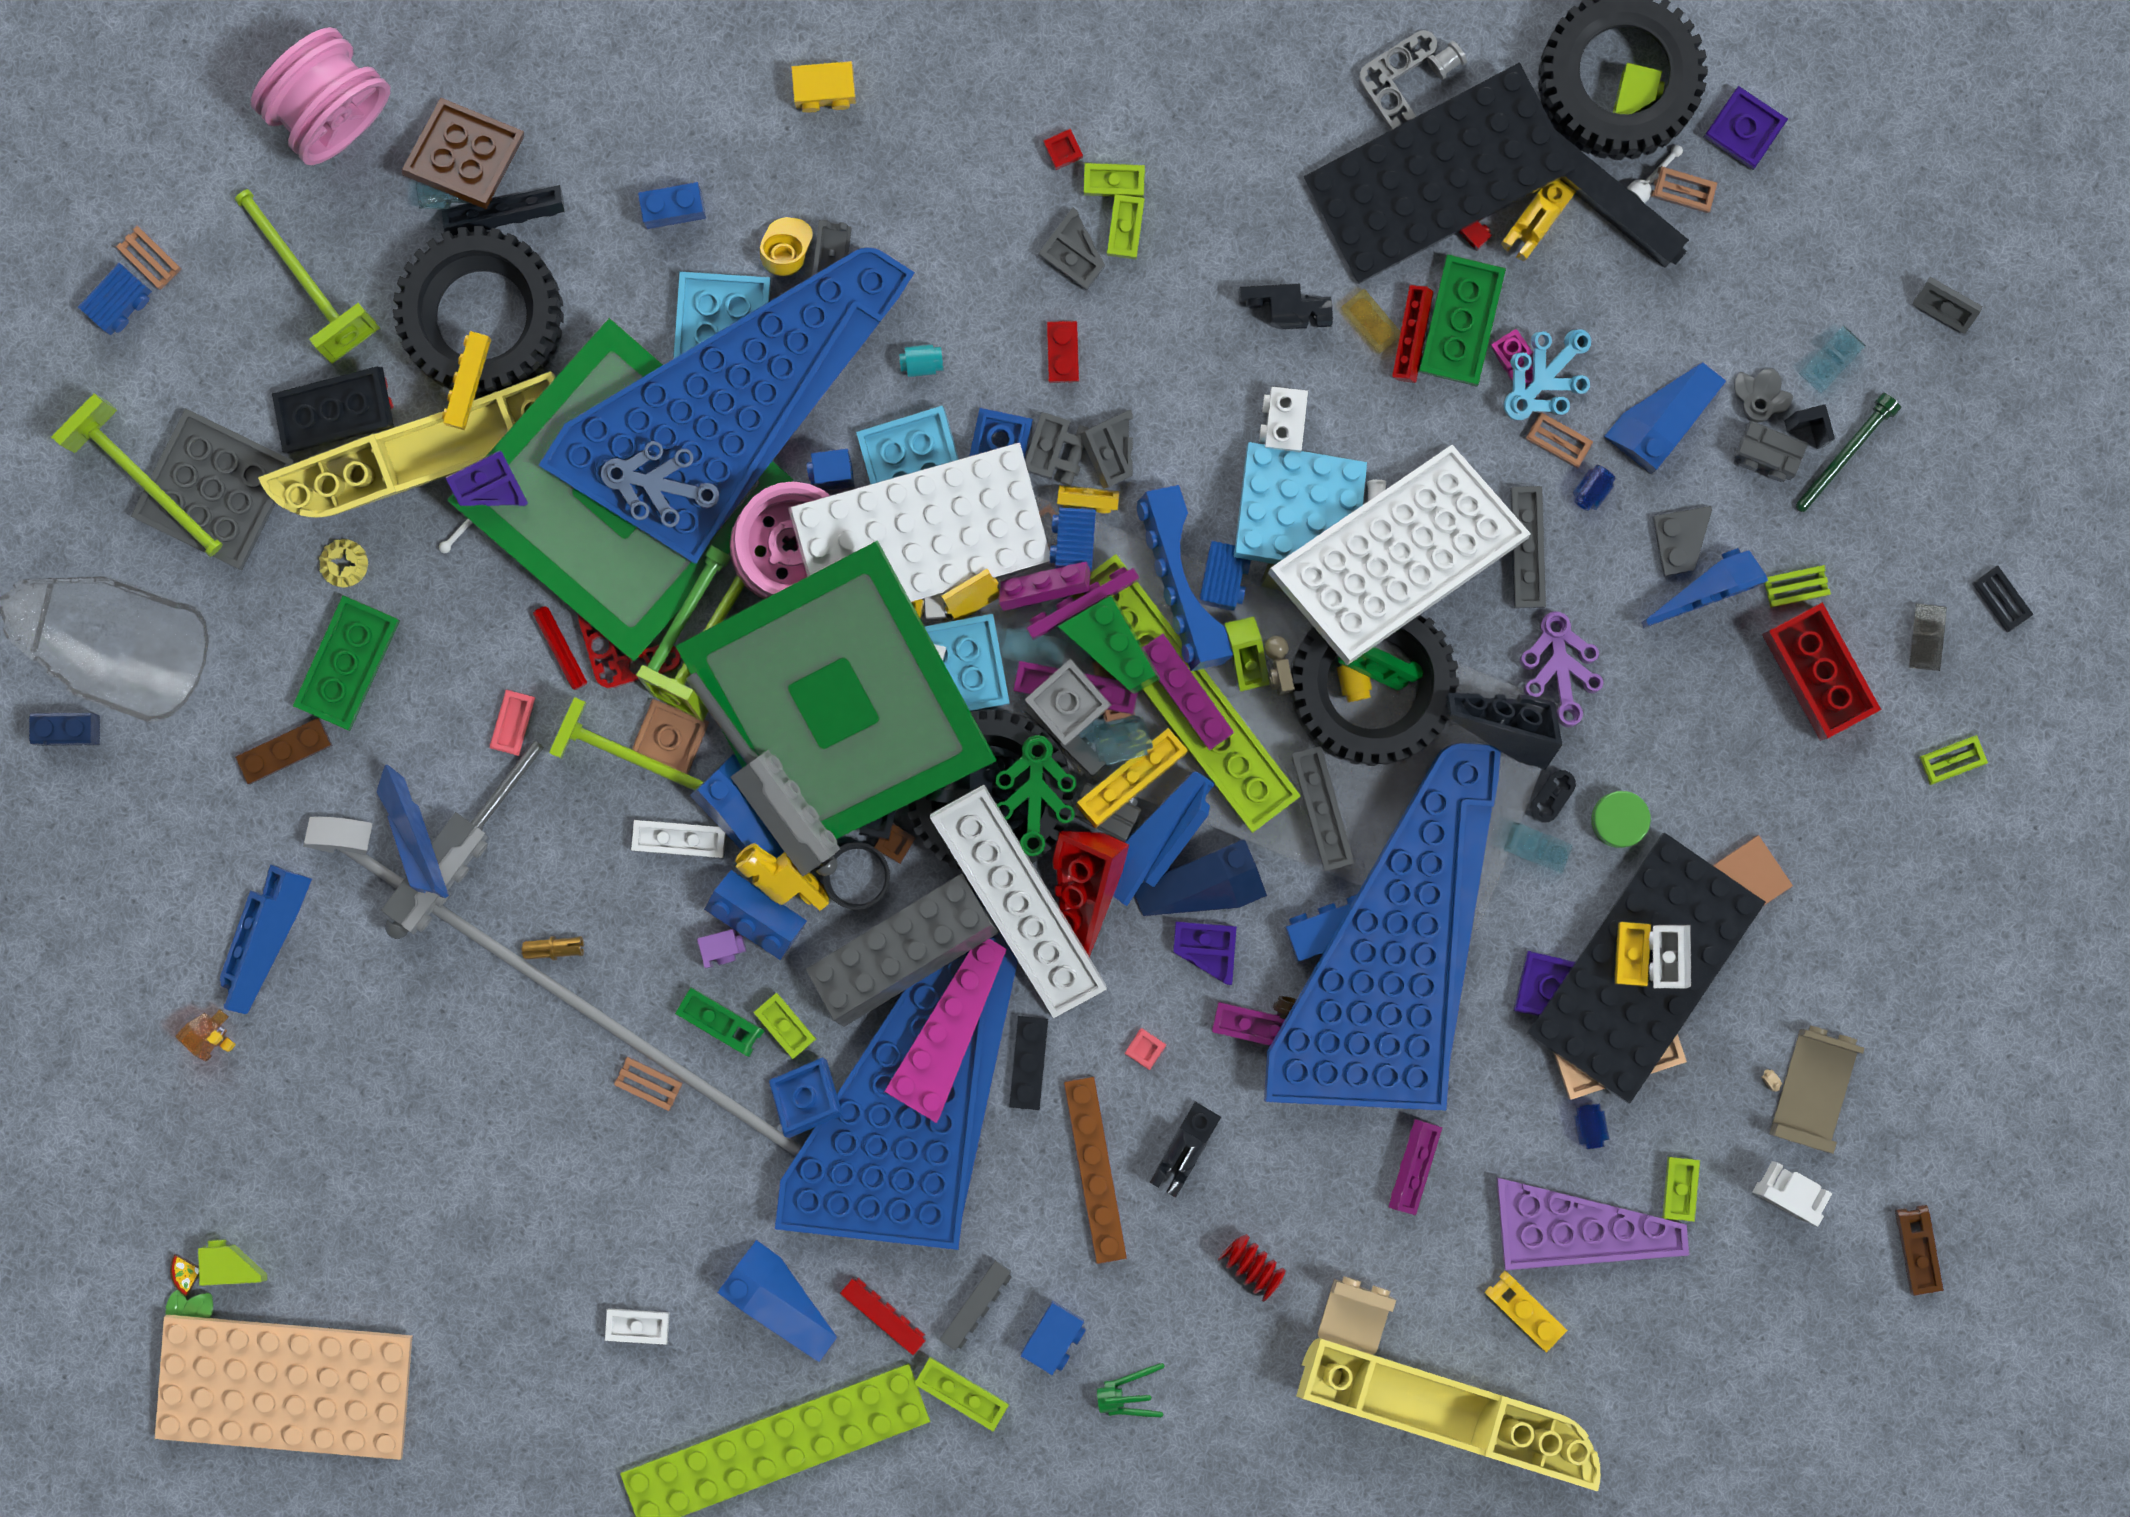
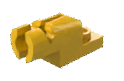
[1501,179,1576,261]
[735,843,829,911]

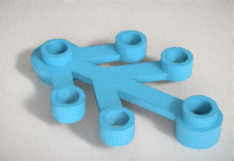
[1504,329,1591,420]

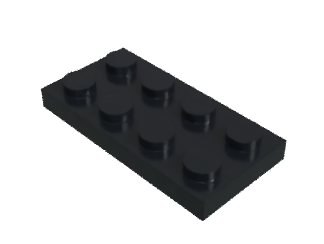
[272,366,394,453]

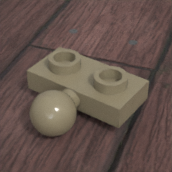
[1264,636,1294,696]

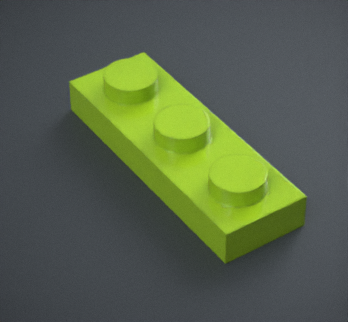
[914,1356,1009,1432]

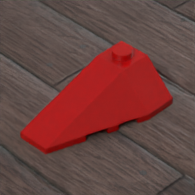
[1053,831,1129,958]

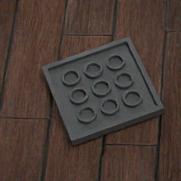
[131,408,296,571]

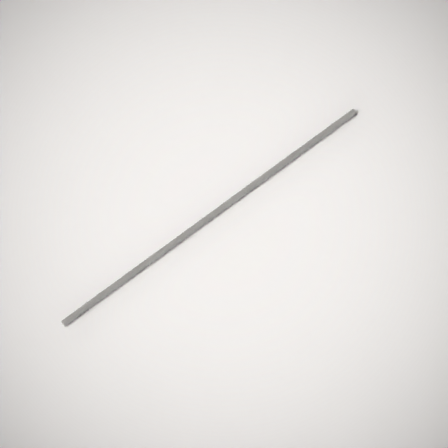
[338,849,802,1157]

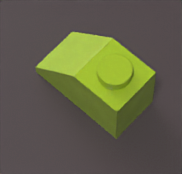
[1613,63,1665,114]
[1224,616,1269,692]
[198,1239,267,1286]

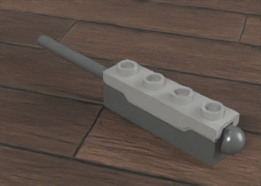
[686,672,840,876]
[381,740,544,939]

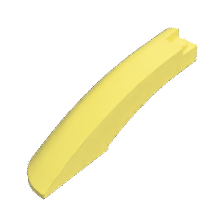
[258,371,556,518]
[1296,1338,1601,1491]

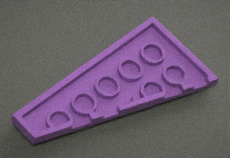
[1496,1177,1689,1270]

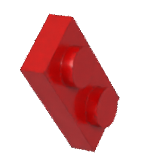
[1047,321,1079,383]

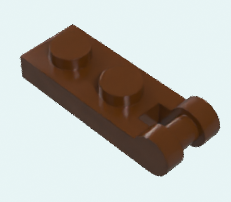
[1895,1205,1944,1296]

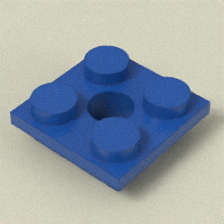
[969,408,1033,459]

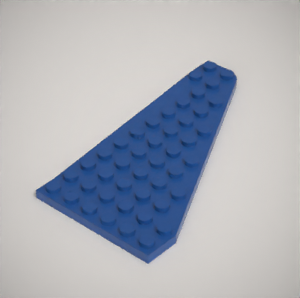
[538,248,915,564]
[1264,743,1501,1111]
[775,932,1018,1250]

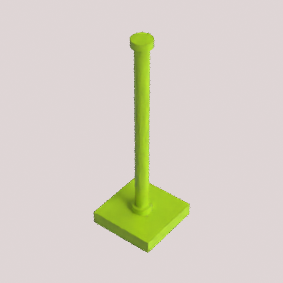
[235,189,380,364]
[51,393,223,557]
[636,545,766,721]
[549,697,704,790]

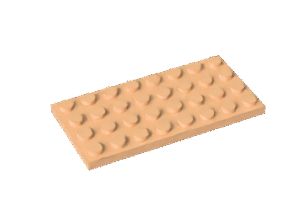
[155,1315,413,1460]

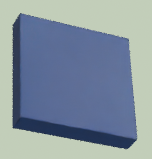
[769,1057,842,1138]

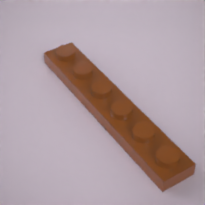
[1064,1077,1127,1264]

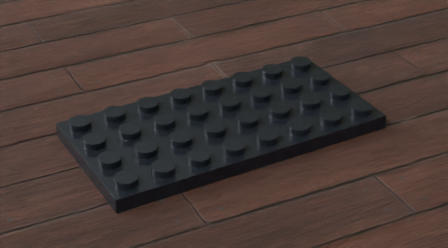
[1303,62,1575,284]
[1527,832,1766,1104]

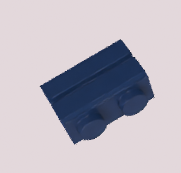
[29,713,100,746]

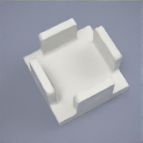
[1752,1161,1832,1227]

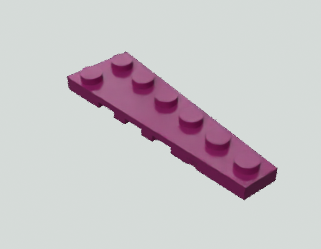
[884,939,1007,1123]

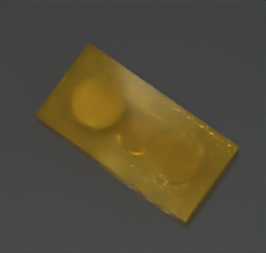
[1340,289,1401,354]

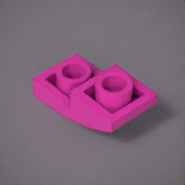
[1491,329,1533,388]

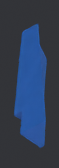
[376,764,449,898]
[1113,771,1214,906]

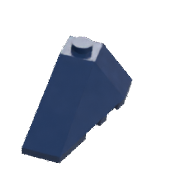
[1134,839,1267,916]

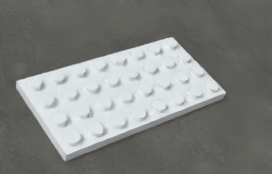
[788,443,1050,602]
[1268,445,1531,665]

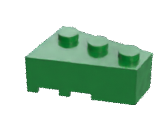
[1058,595,1161,694]

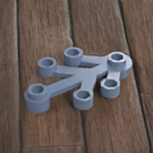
[601,441,719,528]

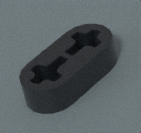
[1530,770,1576,823]

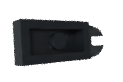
[1238,283,1333,330]
[926,756,1015,803]
[1150,1101,1221,1198]

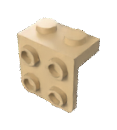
[1318,1276,1396,1355]

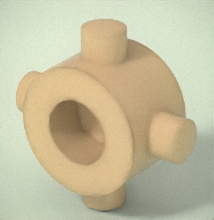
[1761,1069,1782,1092]

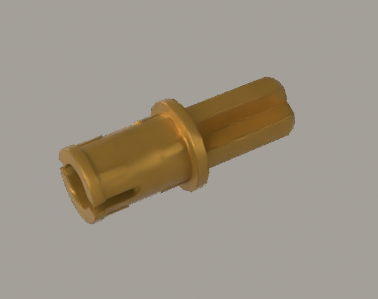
[522,936,584,960]

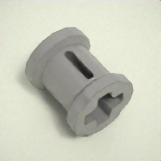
[1427,40,1467,80]

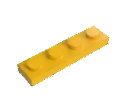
[1076,728,1188,828]

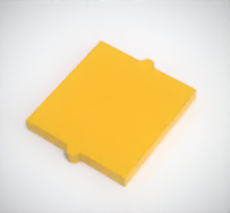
[942,568,1000,621]

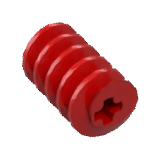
[1218,1234,1286,1302]

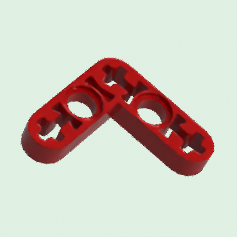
[578,614,682,689]

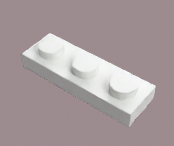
[631,820,726,858]

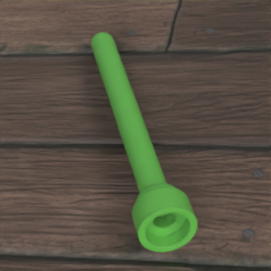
[647,545,731,672]

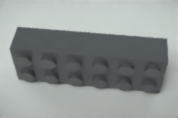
[806,873,1000,1027]

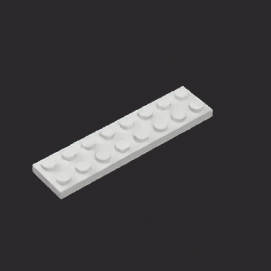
[930,785,1107,1018]

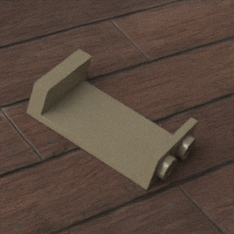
[1769,1025,1864,1154]

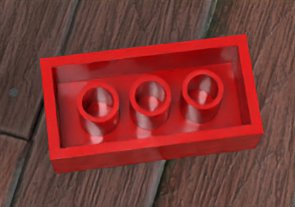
[1762,602,1882,741]

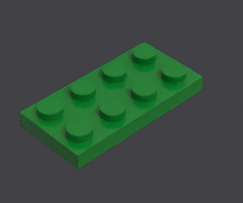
[1419,254,1506,387]
[293,595,400,731]

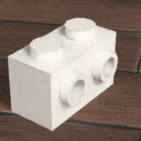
[1259,387,1308,452]
[1649,925,1691,988]

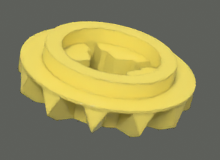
[319,539,368,588]

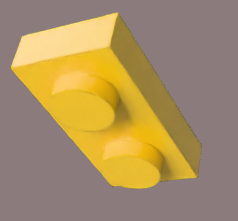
[1057,485,1119,513]
[1615,922,1651,986]

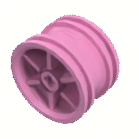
[251,27,390,165]
[730,482,830,599]

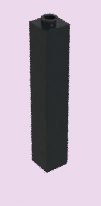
[1555,130,1689,268]

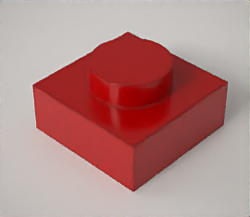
[1043,128,1083,170]

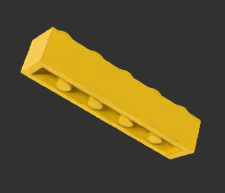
[442,331,491,431]

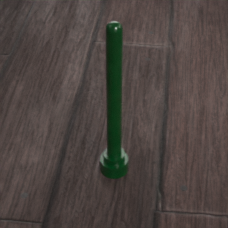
[1796,393,1902,512]

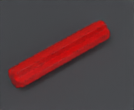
[533,606,587,690]

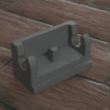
[813,220,852,275]

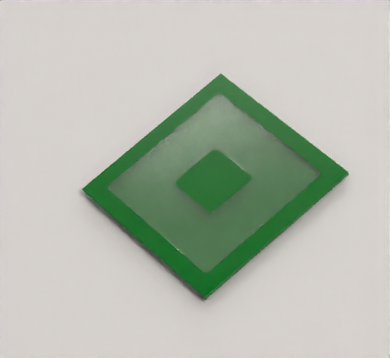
[447,318,794,662]
[676,540,996,839]

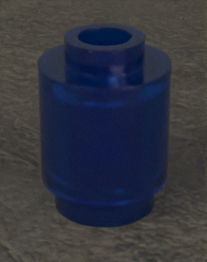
[1572,465,1616,511]
[1574,1103,1610,1149]

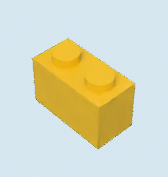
[791,61,856,113]

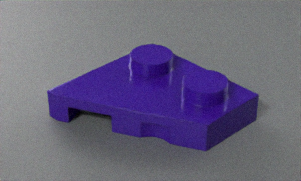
[445,450,528,506]
[1173,922,1237,985]

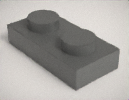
[1912,277,1983,334]

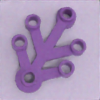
[1520,612,1603,728]

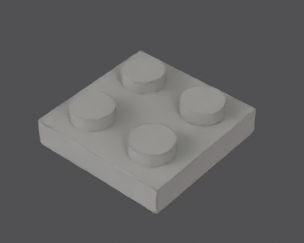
[1025,659,1112,746]

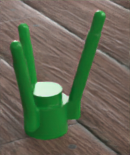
[1097,1363,1165,1418]

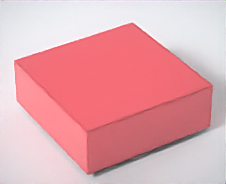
[1125,1028,1166,1070]

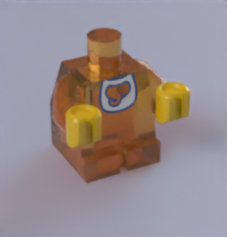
[175,1009,236,1062]

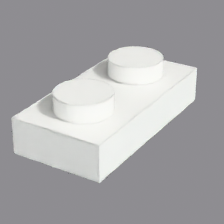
[605,1309,670,1345]

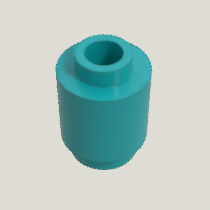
[899,344,944,377]

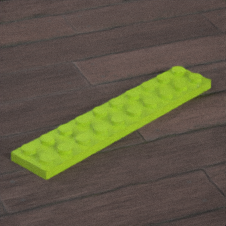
[1070,554,1301,833]
[620,1363,931,1517]

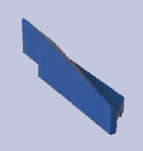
[220,864,312,1014]

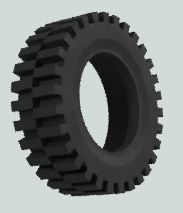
[1538,0,1708,160]
[393,226,564,397]
[1290,615,1459,766]
[908,709,1073,870]

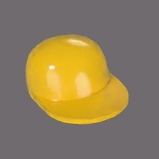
[760,217,813,276]

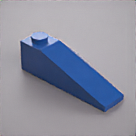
[1604,362,1726,474]
[1641,548,1768,628]
[689,754,785,858]
[717,1240,837,1362]

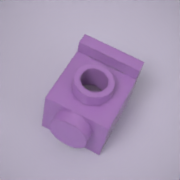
[697,929,746,969]

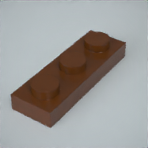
[235,718,333,785]

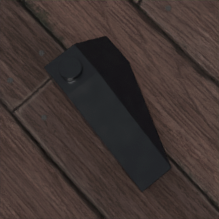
[1446,693,1562,769]

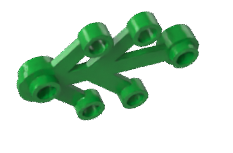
[996,735,1076,856]

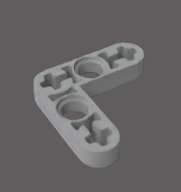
[1359,30,1437,130]

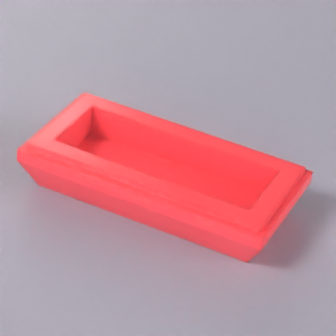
[489,690,535,756]

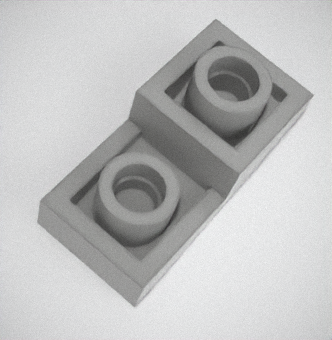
[303,817,373,855]

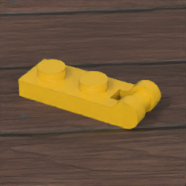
[1484,1271,1568,1353]

